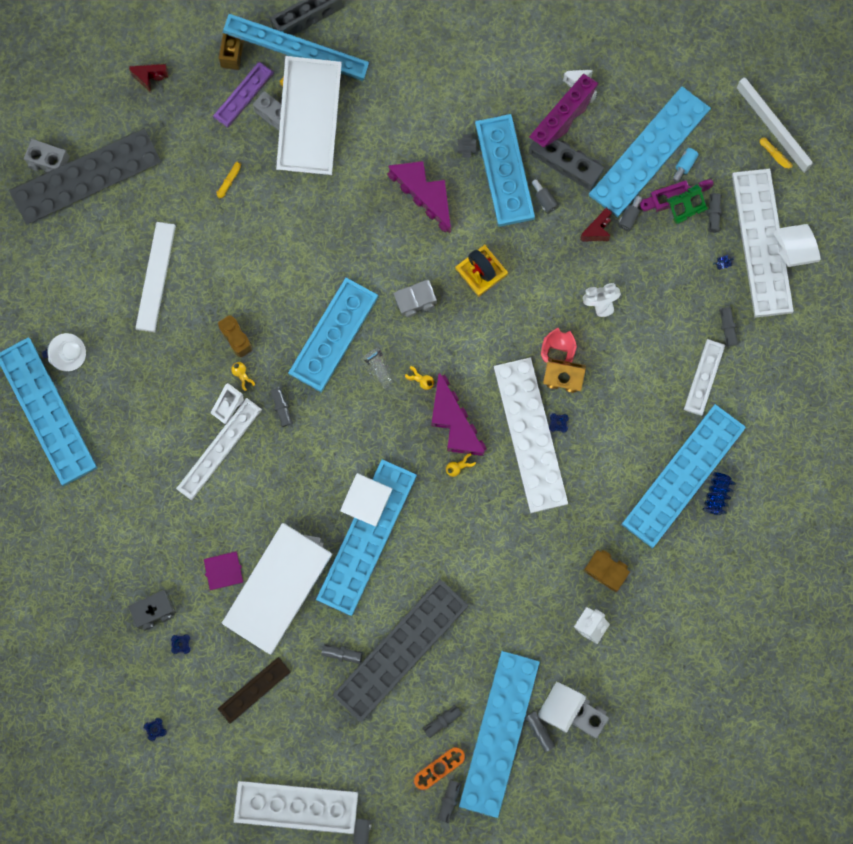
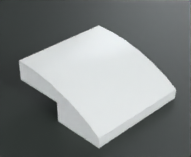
[774,224,821,267]
[340,473,393,526]
[538,682,586,733]

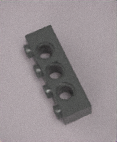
[270,0,344,36]
[528,140,604,191]

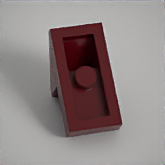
[129,64,169,92]
[580,208,612,242]

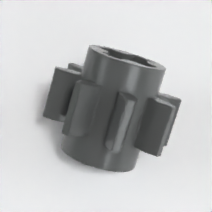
[458,134,476,158]

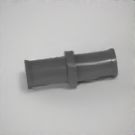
[707,193,722,233]
[719,307,739,347]
[270,387,293,427]
[321,644,363,664]
[423,705,462,738]
[525,711,556,753]
[437,780,462,823]

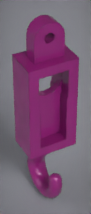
[640,179,714,212]

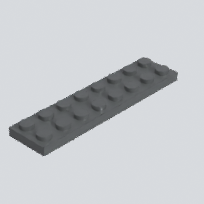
[9,127,161,224]
[332,579,469,723]

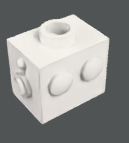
[574,607,610,644]

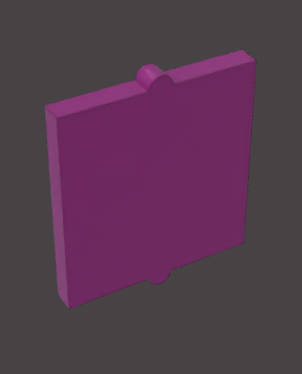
[203,551,243,590]

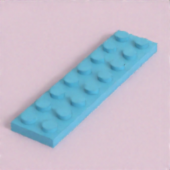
[589,87,711,218]
[0,337,97,486]
[621,404,746,549]
[316,459,417,616]
[459,651,540,818]

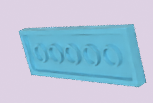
[475,114,535,227]
[288,278,379,393]

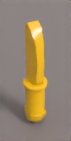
[760,138,793,169]
[216,161,241,198]

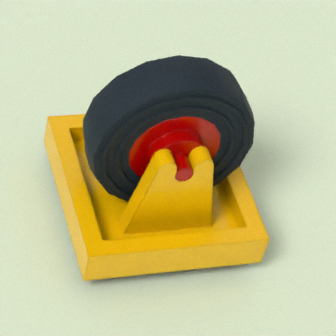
[455,245,508,297]

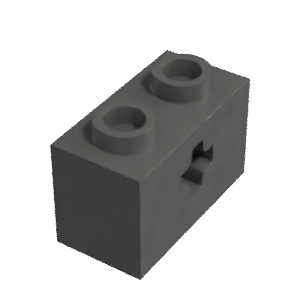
[128,590,176,631]

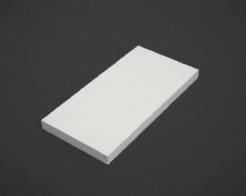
[276,56,342,175]
[221,523,333,655]

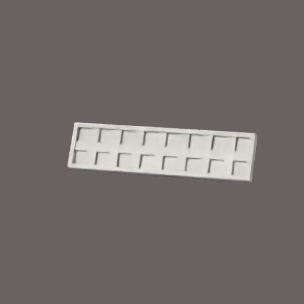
[732,169,794,318]
[494,357,568,513]

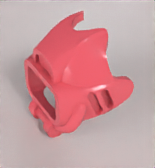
[541,328,577,363]

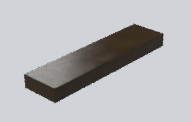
[218,657,291,724]

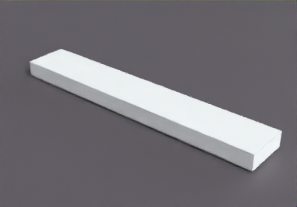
[737,77,813,172]
[136,222,176,332]
[176,398,262,500]

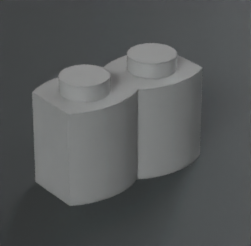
[394,280,437,318]

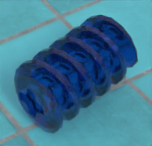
[702,472,736,515]

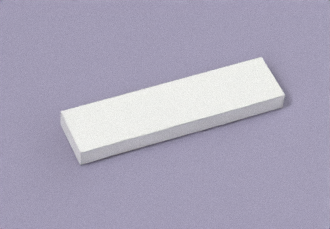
[684,339,725,416]

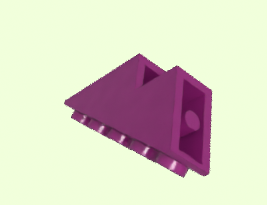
[529,74,599,147]
[387,161,451,233]
[431,373,487,456]

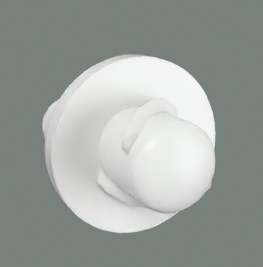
[583,283,621,317]
[47,333,86,371]

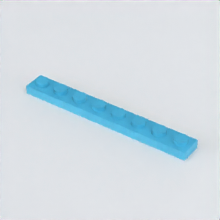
[223,14,369,81]

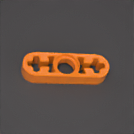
[414,748,465,790]

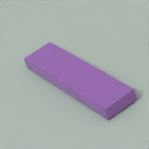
[213,62,274,128]

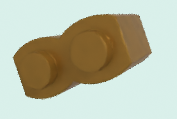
[218,315,252,358]
[583,550,630,593]

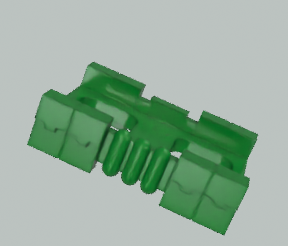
[666,185,708,224]

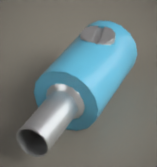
[672,148,699,182]

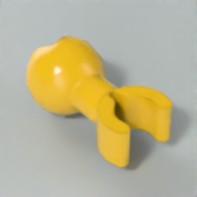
[231,362,255,391]
[405,366,434,390]
[446,453,476,477]

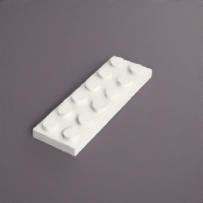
[234,781,358,834]

